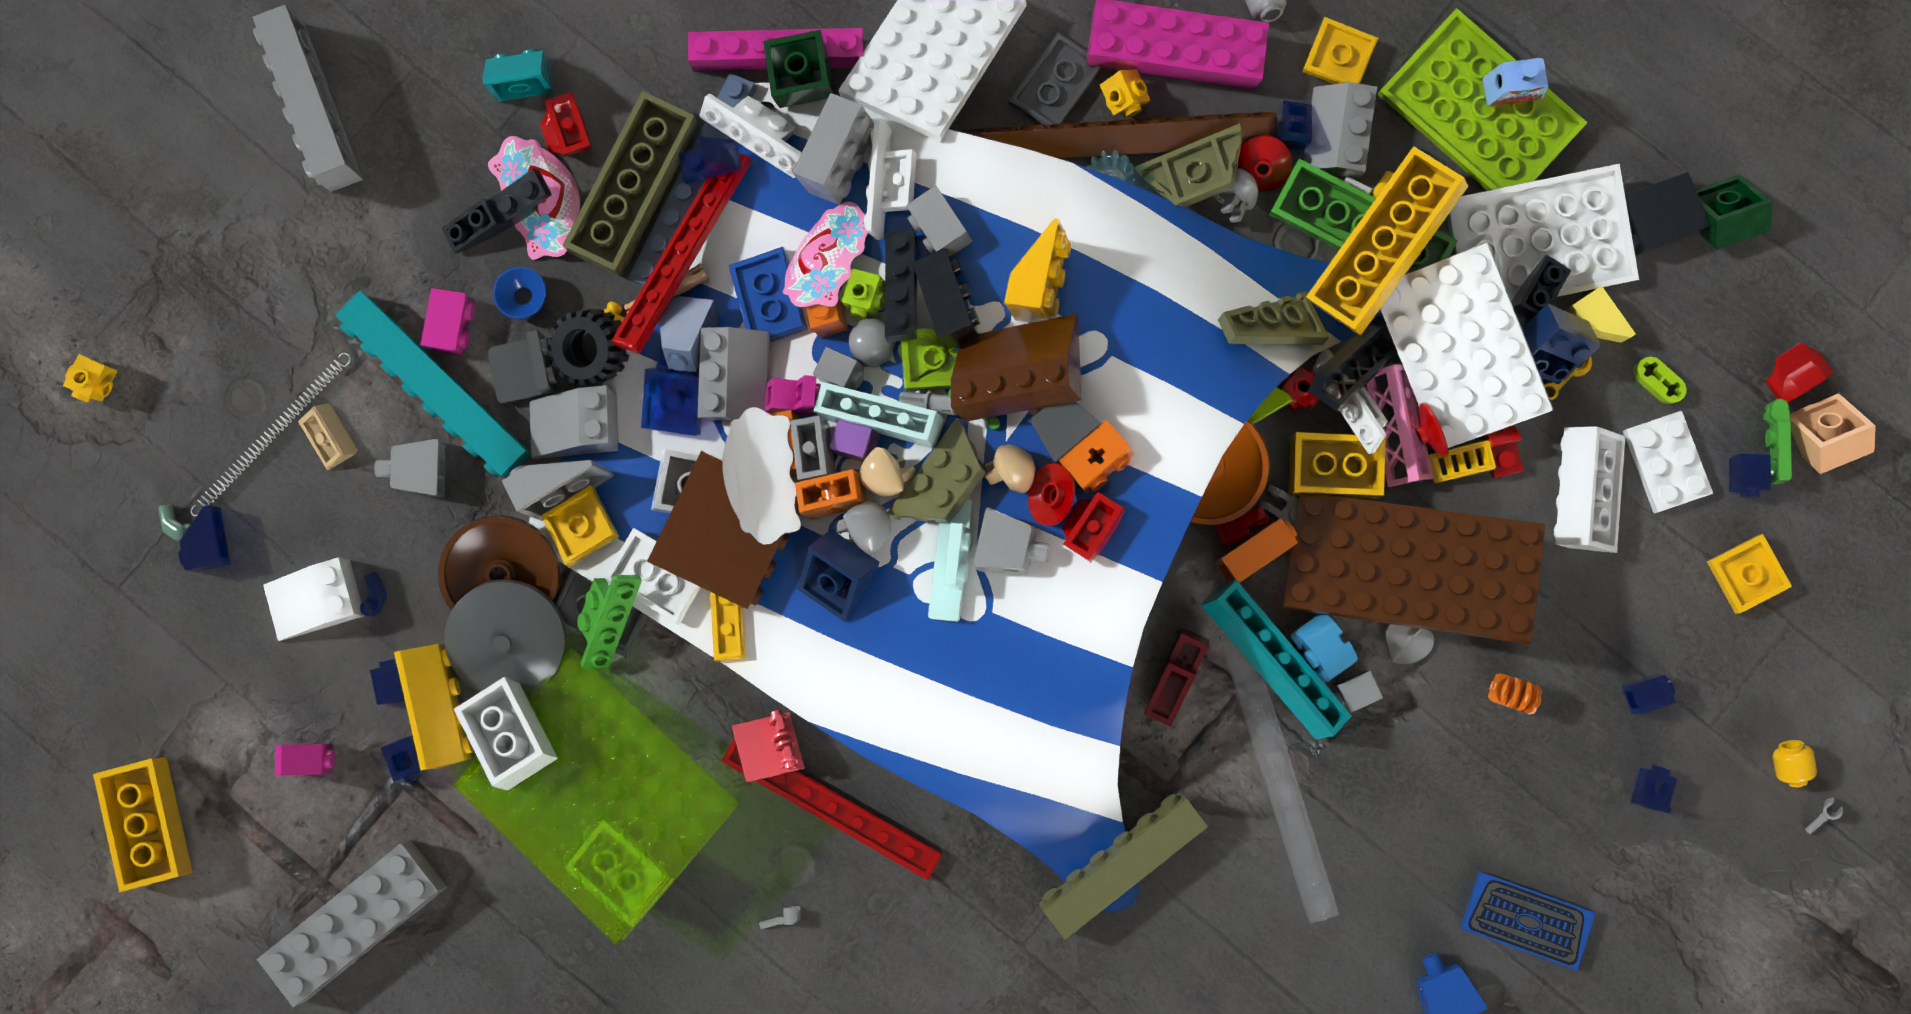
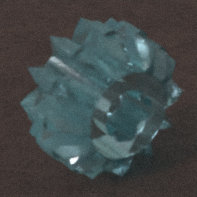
[1086,150,1135,185]

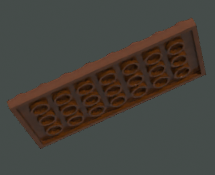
[1283,493,1546,644]

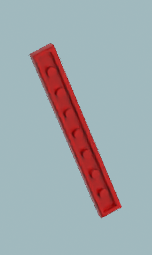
[611,149,752,354]
[721,737,943,881]

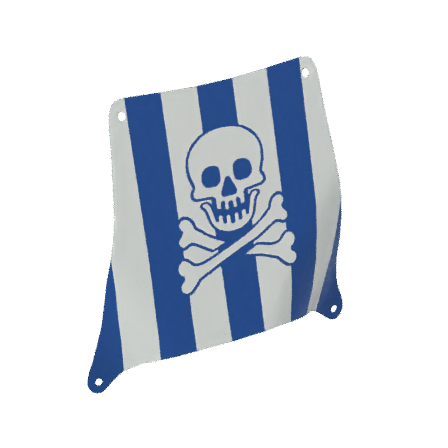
[529,83,1384,912]

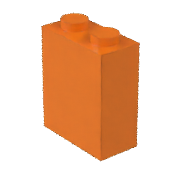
[1214,518,1298,583]

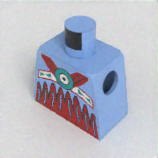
[1483,58,1548,107]

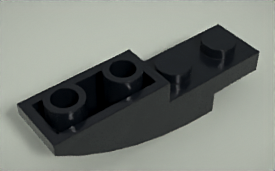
[442,169,552,253]
[1511,255,1571,333]

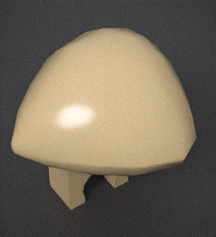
[985,444,1036,494]
[859,447,916,497]

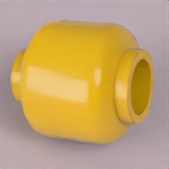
[1772,740,1817,787]

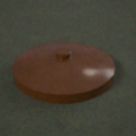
[438,515,560,611]

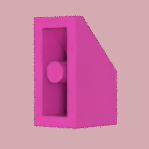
[275,743,336,776]

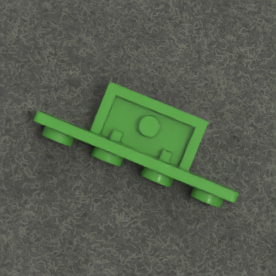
[577,575,642,669]

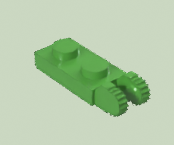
[1764,399,1792,484]

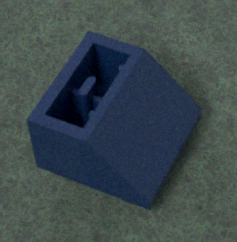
[1524,304,1601,384]

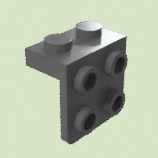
[488,330,557,404]

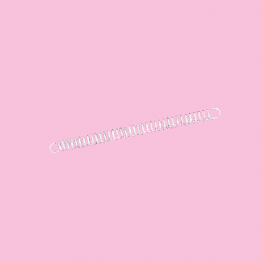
[191,353,351,516]

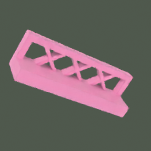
[1366,364,1433,487]

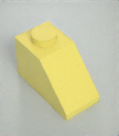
[1564,286,1636,343]

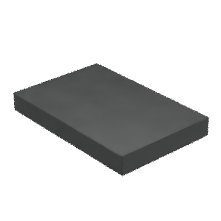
[1008,32,1103,125]
[555,569,648,658]

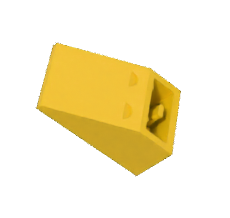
[1004,218,1071,323]

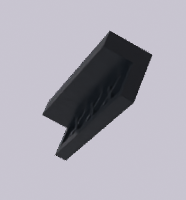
[1308,315,1398,411]

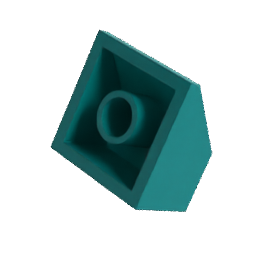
[482,49,554,102]

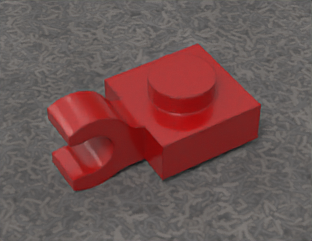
[1216,507,1271,548]

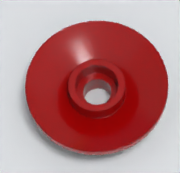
[1237,135,1292,192]
[1415,402,1449,458]
[1028,463,1075,526]

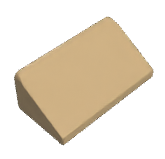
[298,403,358,470]

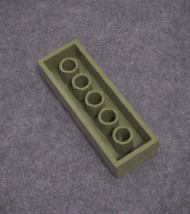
[563,91,699,278]

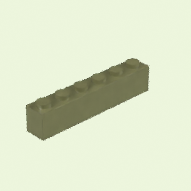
[1038,792,1208,940]

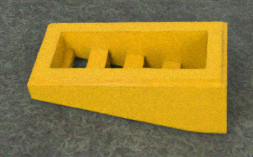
[1428,440,1496,484]

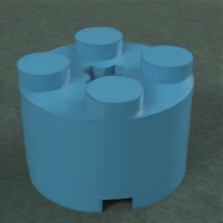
[1288,614,1358,684]

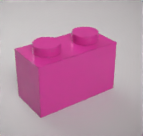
[421,288,475,356]

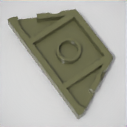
[1134,123,1244,207]
[888,418,986,523]

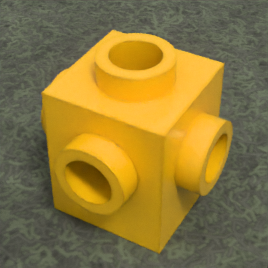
[1100,69,1151,118]
[63,354,117,403]

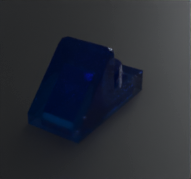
[1277,100,1312,150]
[679,136,742,184]

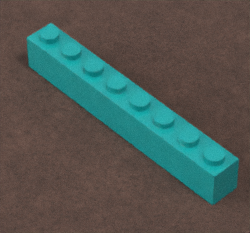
[335,290,531,478]

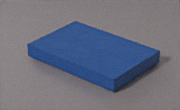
[729,246,808,342]

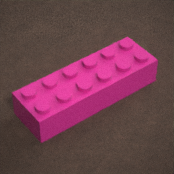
[1086,0,1269,90]

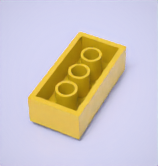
[93,757,193,892]

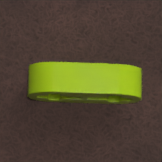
[1633,357,1687,405]

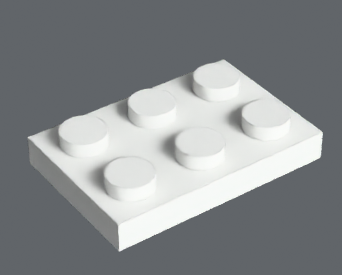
[1623,411,1713,513]
[604,528,701,625]

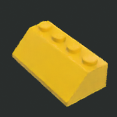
[394,644,474,770]

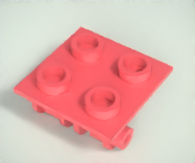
[732,710,805,783]

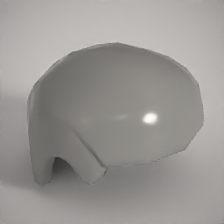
[849,318,895,367]

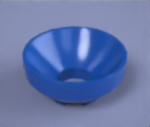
[493,267,547,320]

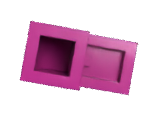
[765,375,821,416]

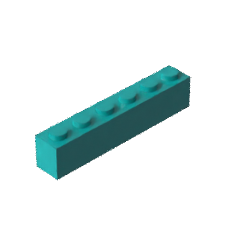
[1201,580,1352,739]

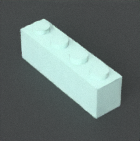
[813,382,944,448]

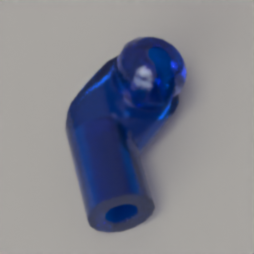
[360,572,387,616]

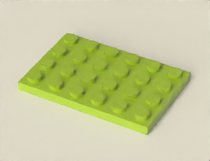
[1378,8,1588,191]

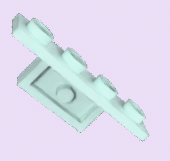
[928,498,973,622]

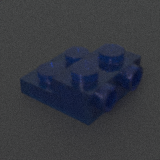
[641,363,702,436]

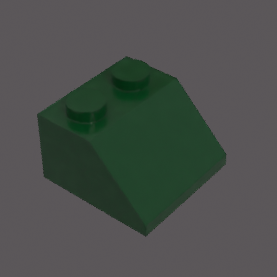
[763,30,835,108]
[1696,174,1772,250]

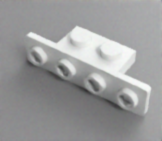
[699,94,801,178]
[864,118,917,240]
[1313,349,1388,454]

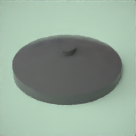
[444,579,566,695]

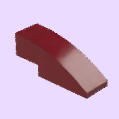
[1144,627,1209,727]

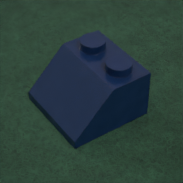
[797,529,880,622]

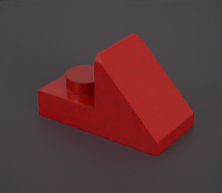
[1481,425,1524,479]

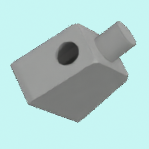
[374,439,446,498]
[973,509,1051,573]

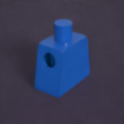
[1415,952,1488,1014]

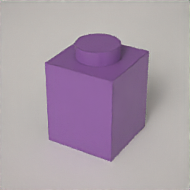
[829,420,880,462]

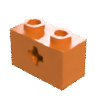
[1059,419,1134,494]
[795,469,868,520]

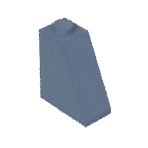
[659,296,719,372]

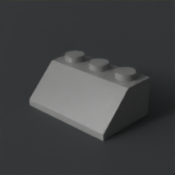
[1303,82,1377,181]
[698,327,770,421]

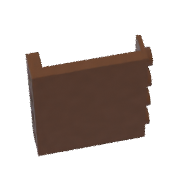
[647,451,801,609]

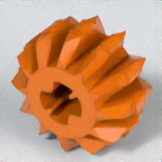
[1488,673,1543,715]

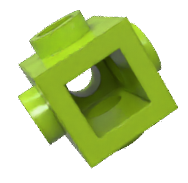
[841,269,885,319]

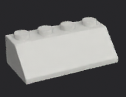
[1554,427,1625,553]

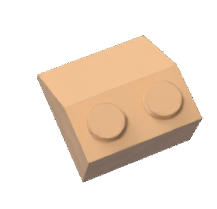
[1790,393,1876,474]

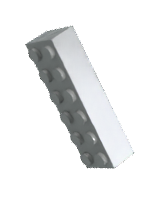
[252,4,364,192]
[256,841,447,1008]

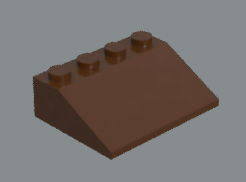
[951,314,1082,422]

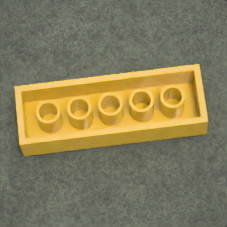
[1306,146,1468,336]

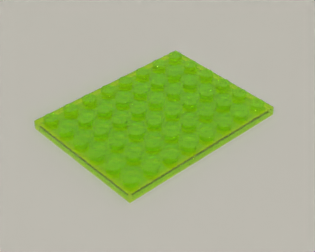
[453,649,740,945]

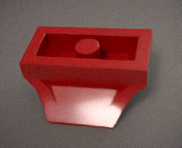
[540,92,592,157]
[1764,341,1834,403]
[1062,492,1125,563]

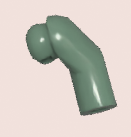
[158,504,193,541]

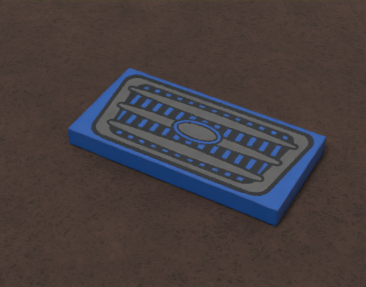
[1460,871,1596,971]

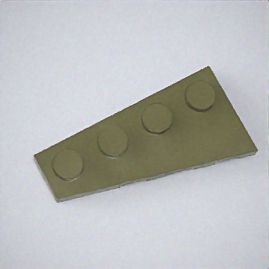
[1218,291,1329,345]

